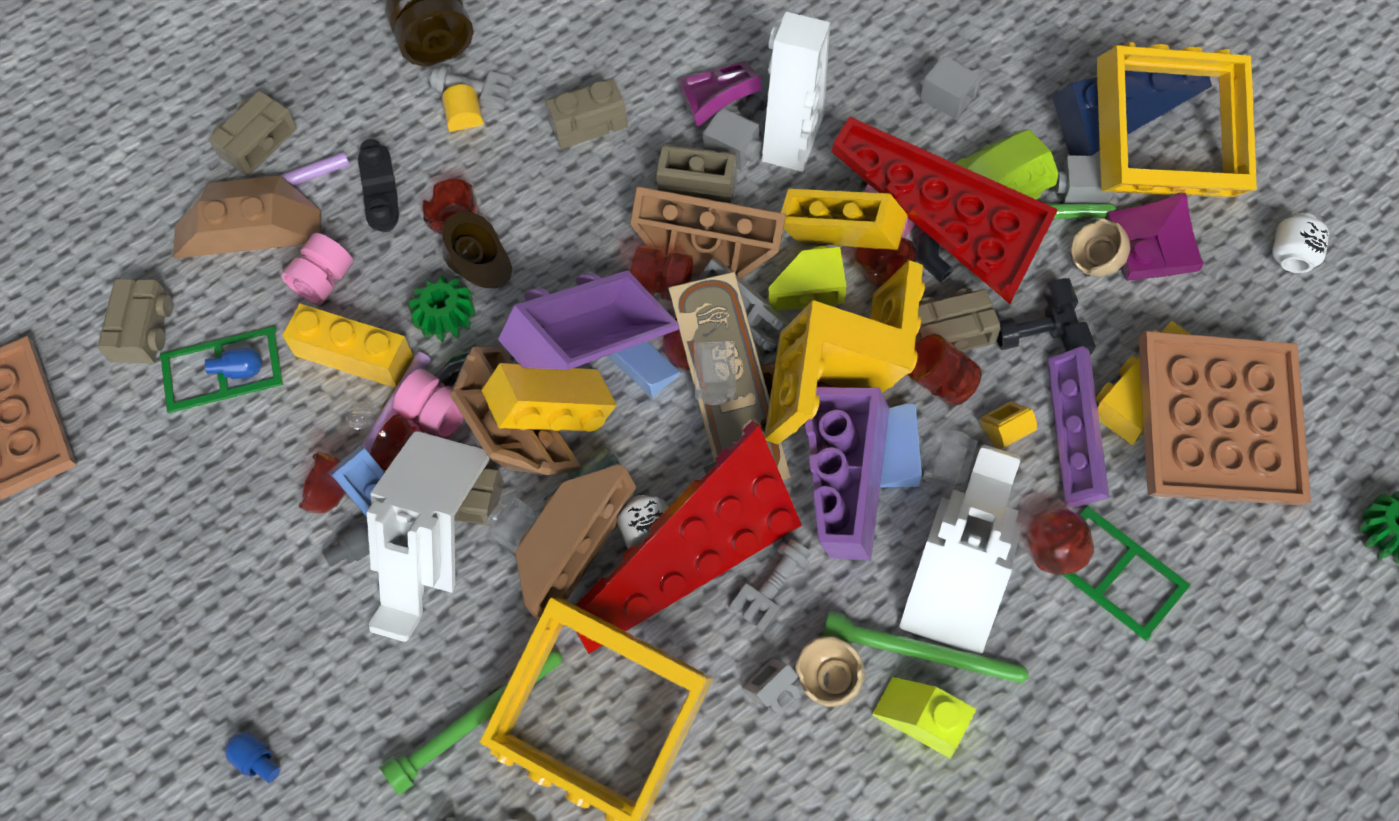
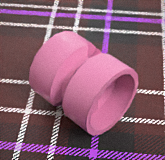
[281,233,353,305]
[393,369,465,439]

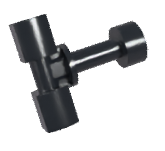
[997,278,1096,355]

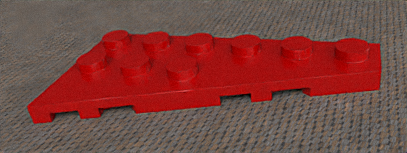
[832,116,1058,304]
[575,420,802,654]

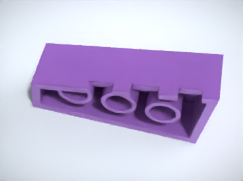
[805,387,889,561]

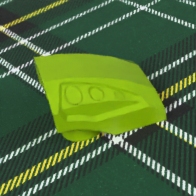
[955,129,1059,199]

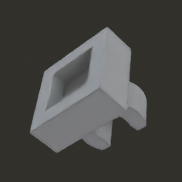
[741,658,801,716]

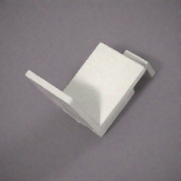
[367,431,490,642]
[900,445,1022,655]

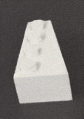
[762,12,830,172]

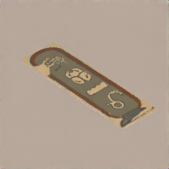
[669,272,791,480]

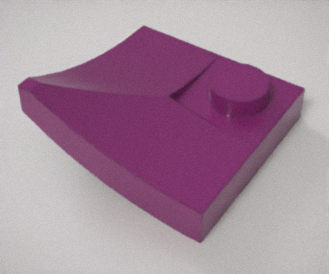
[677,61,763,126]
[1105,193,1204,281]

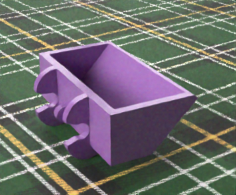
[498,270,679,370]

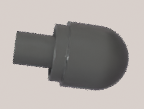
[741,74,770,118]
[322,523,370,567]

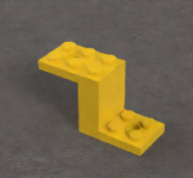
[764,260,925,444]

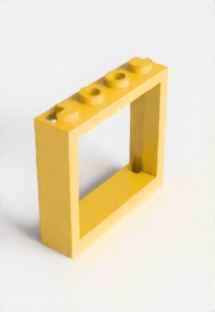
[1097,42,1257,197]
[479,598,714,821]

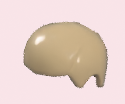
[1070,218,1131,277]
[796,636,865,707]

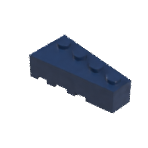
[1052,71,1212,156]

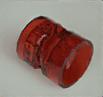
[630,245,693,302]
[907,334,982,406]

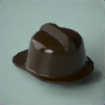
[442,211,512,288]

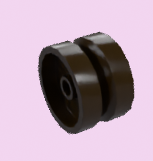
[385,0,474,67]

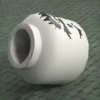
[1272,213,1329,273]
[618,495,669,549]

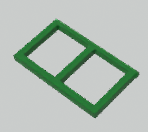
[159,326,283,413]
[1041,506,1191,641]

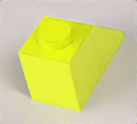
[768,246,847,311]
[872,677,977,759]

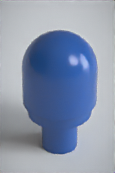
[205,347,262,380]
[225,732,281,783]

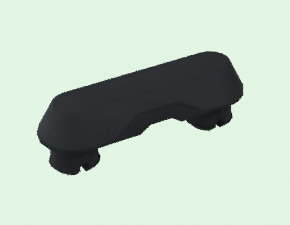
[358,139,399,232]

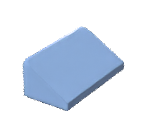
[607,341,680,398]
[880,403,922,487]

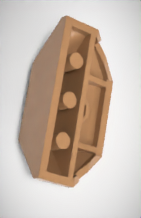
[173,175,321,259]
[630,187,786,279]
[449,346,581,475]
[515,464,636,622]

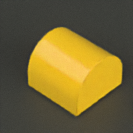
[442,84,484,132]
[979,401,1037,450]

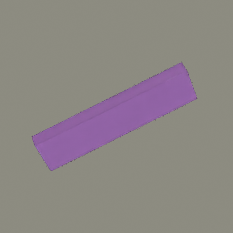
[1047,346,1110,507]

